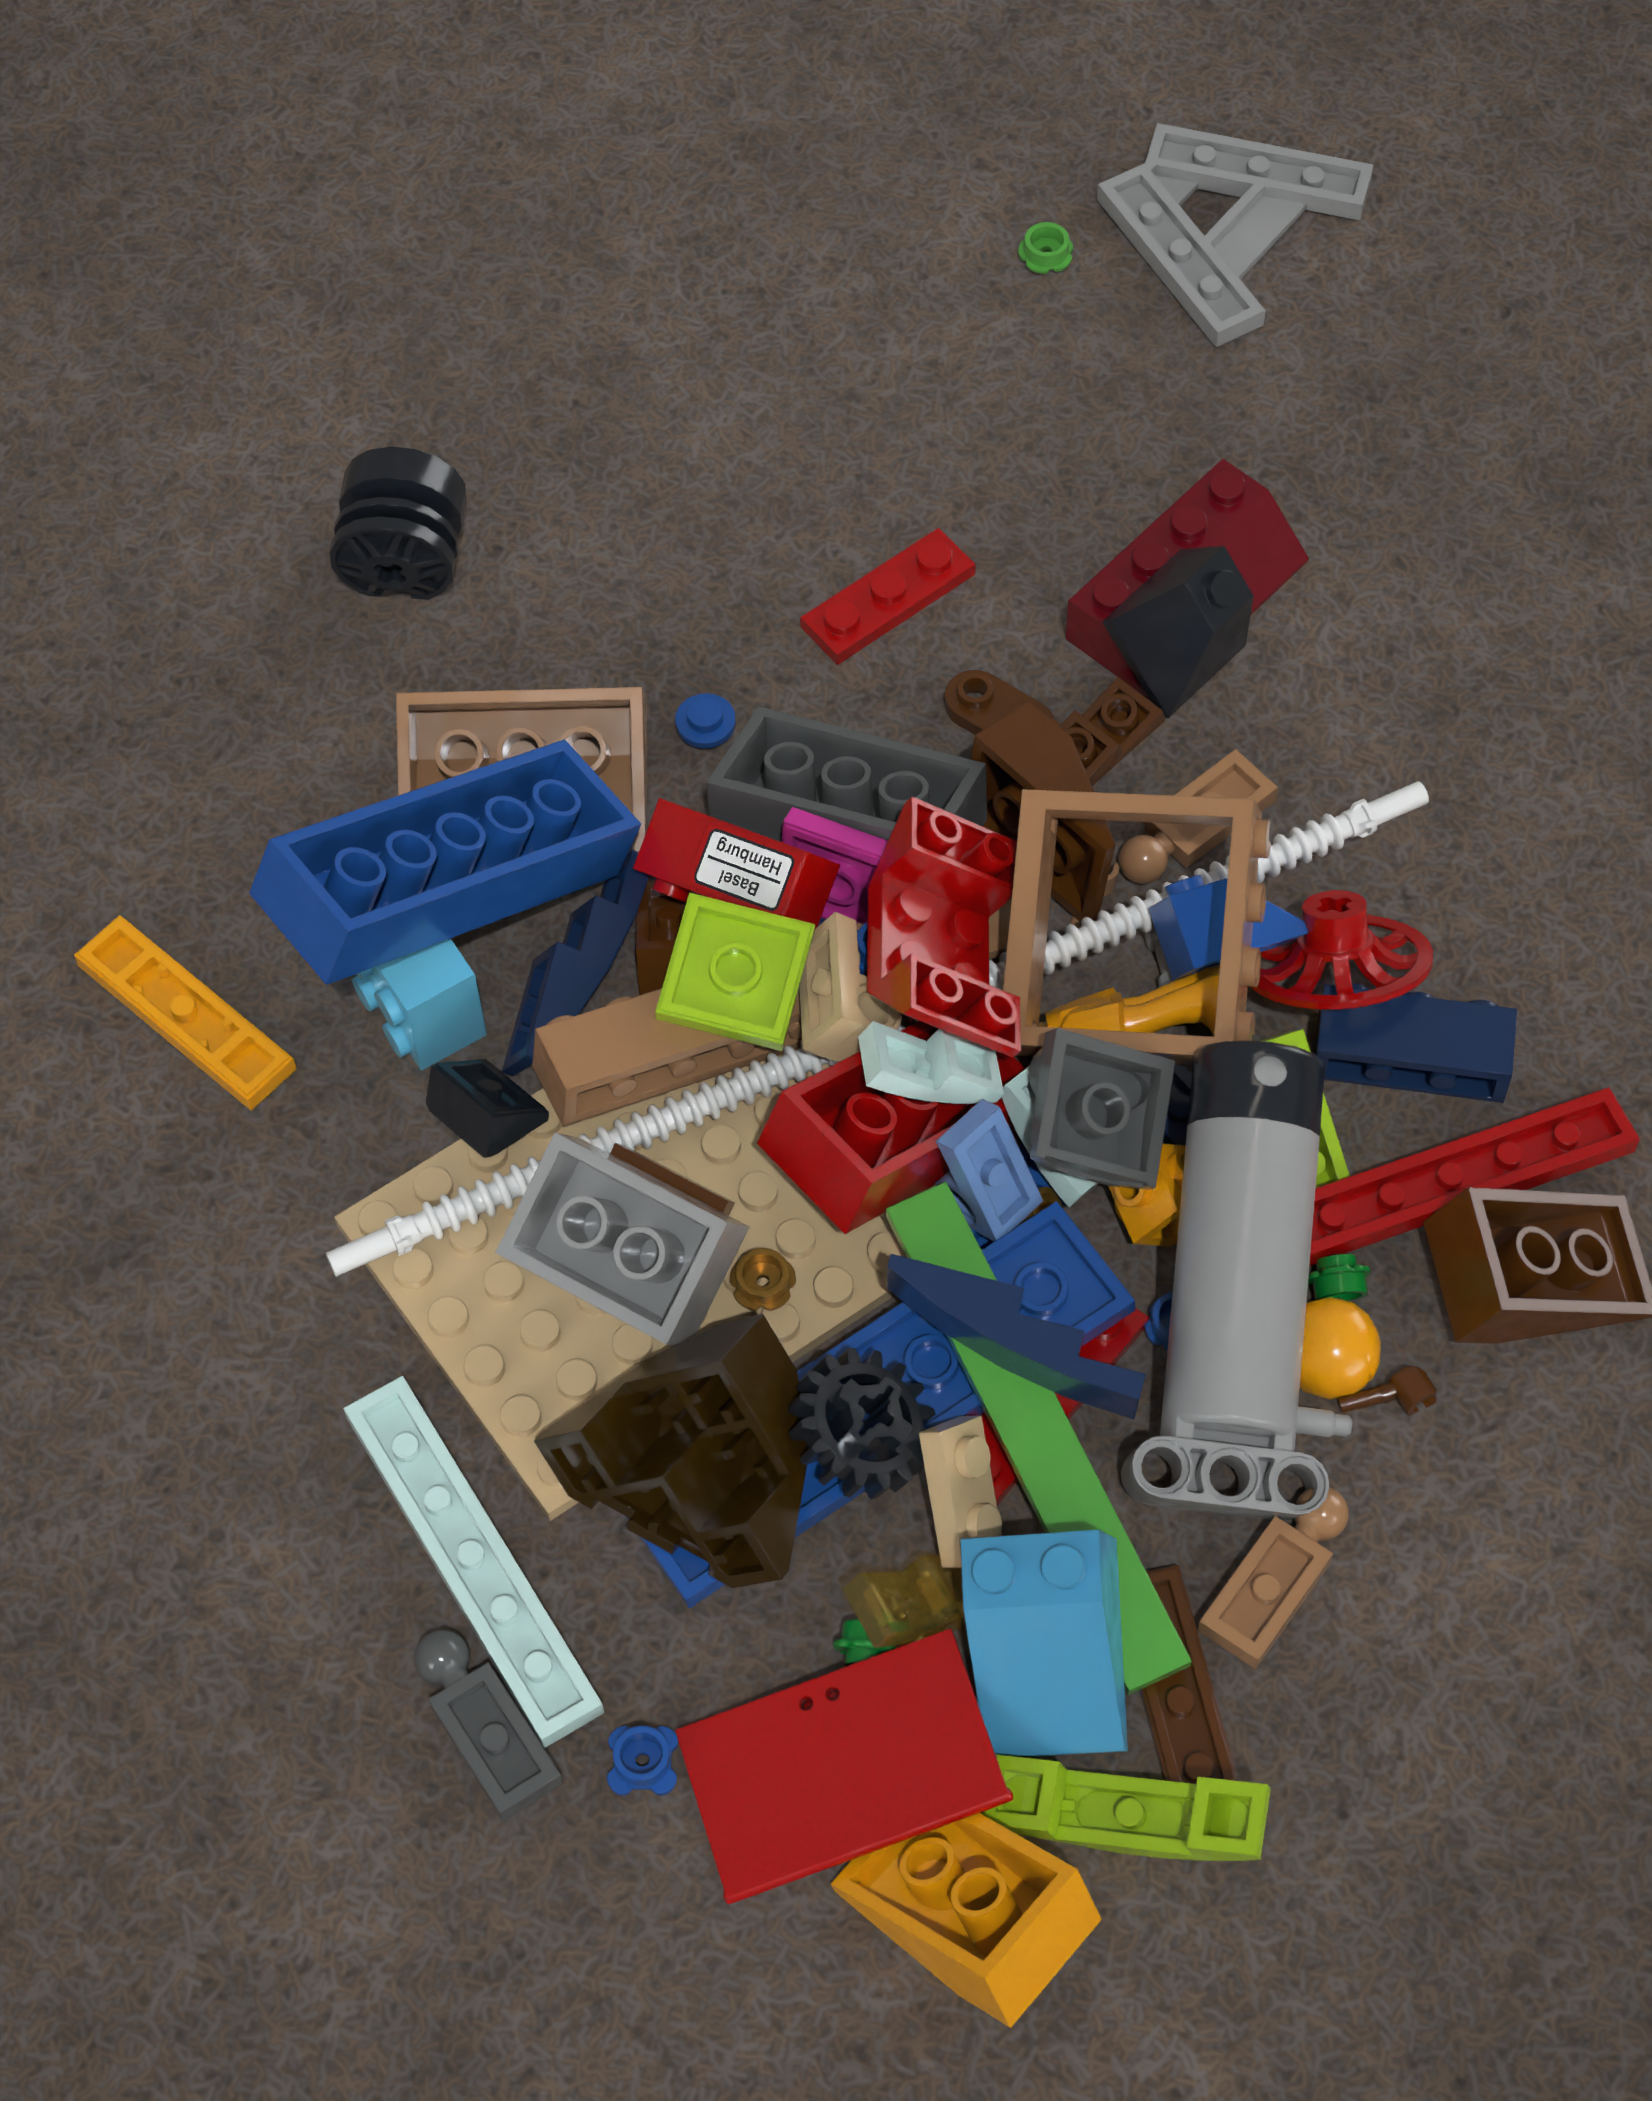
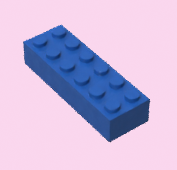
[249,739,641,985]

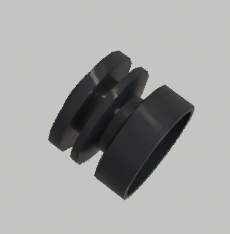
[330,446,466,600]

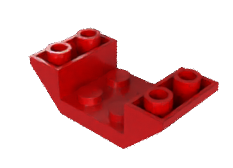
[867,796,1021,1057]

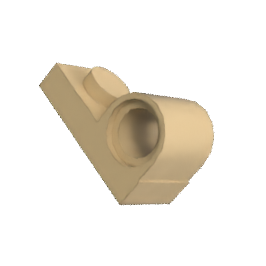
[799,912,902,1062]

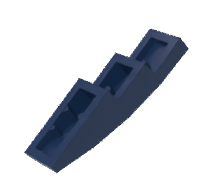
[502,850,649,1077]
[887,1254,1146,1419]

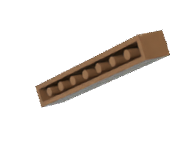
[532,899,1011,1126]

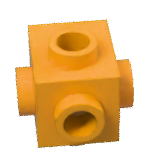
[1109,1143,1186,1246]

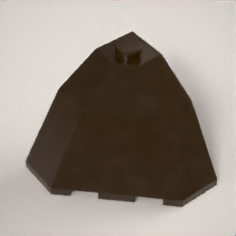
[534,1314,809,1588]

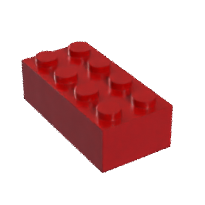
[757,1021,1026,1234]

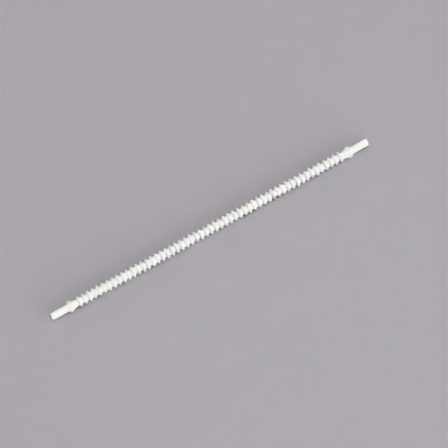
[325,781,1429,1277]

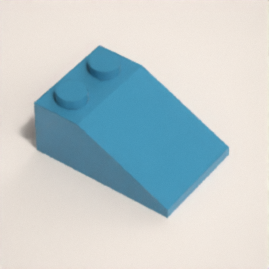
[960,1530,1128,1757]

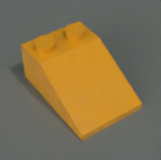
[831,1813,1102,2028]

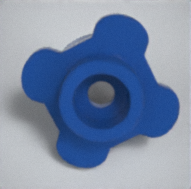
[607,1726,678,1796]

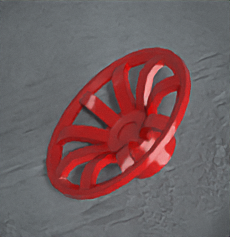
[1250,890,1434,1010]

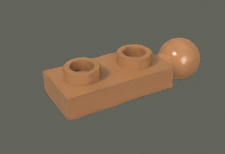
[1119,749,1278,884]
[1198,1487,1349,1670]

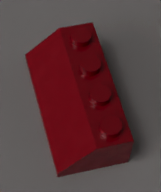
[1065,459,1309,701]

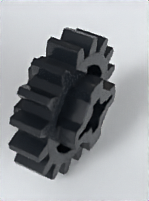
[788,1348,936,1500]

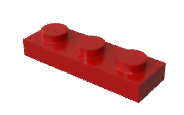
[800,527,976,665]

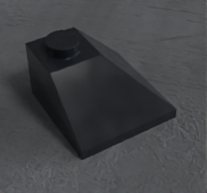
[1102,546,1254,718]

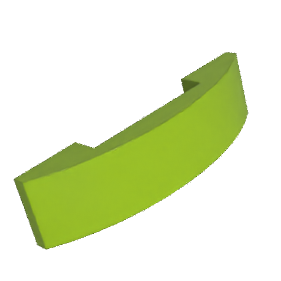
[981,1755,1271,1861]

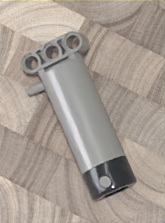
[1121,1040,1352,1521]

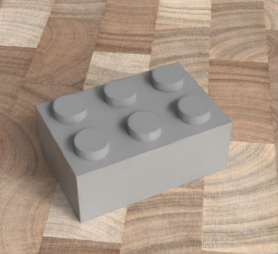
[495,1132,749,1345]

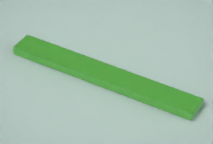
[886,1182,1192,1696]

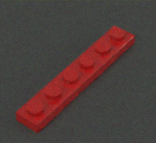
[1309,1087,1640,1266]

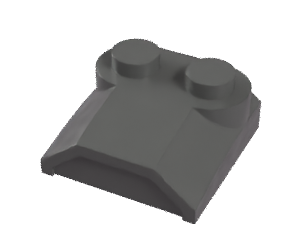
[1029,1028,1175,1190]

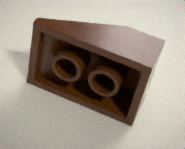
[971,701,1116,922]
[1423,1187,1652,1344]

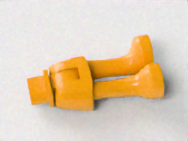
[1024,964,1220,1057]

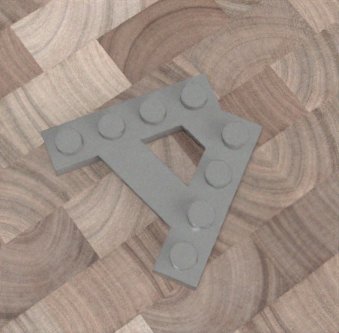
[1097,123,1374,348]

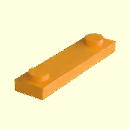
[74,915,297,1111]

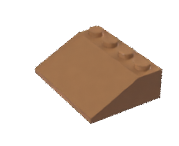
[396,687,648,853]

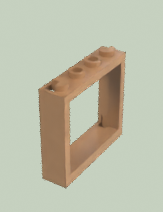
[1003,789,1271,1066]

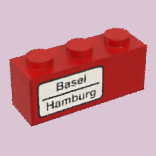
[633,798,840,929]

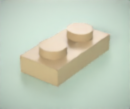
[919,1415,1002,1568]

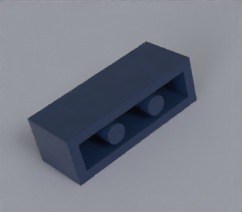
[1314,983,1517,1103]

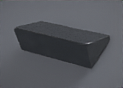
[426,1059,549,1158]

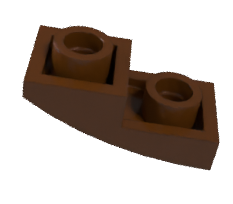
[1061,677,1165,786]

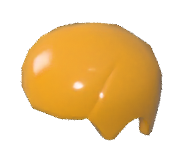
[1300,1297,1381,1400]

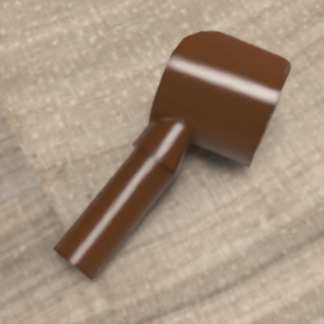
[1337,1366,1437,1416]

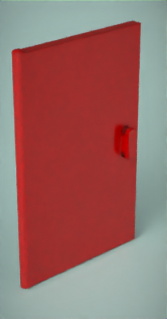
[675,1628,1014,1904]

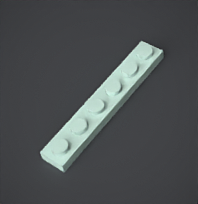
[343,1376,604,1748]

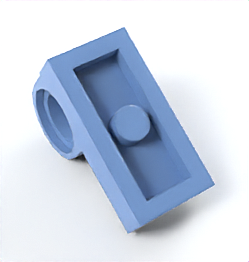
[935,1099,1043,1242]

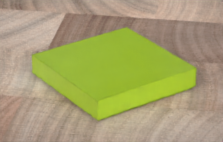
[655,893,815,1051]

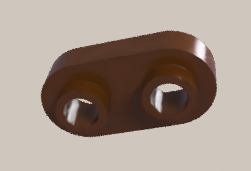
[945,670,1054,735]

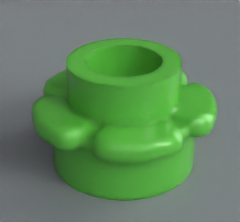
[1018,222,1073,274]

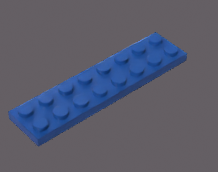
[625,1201,1135,1609]

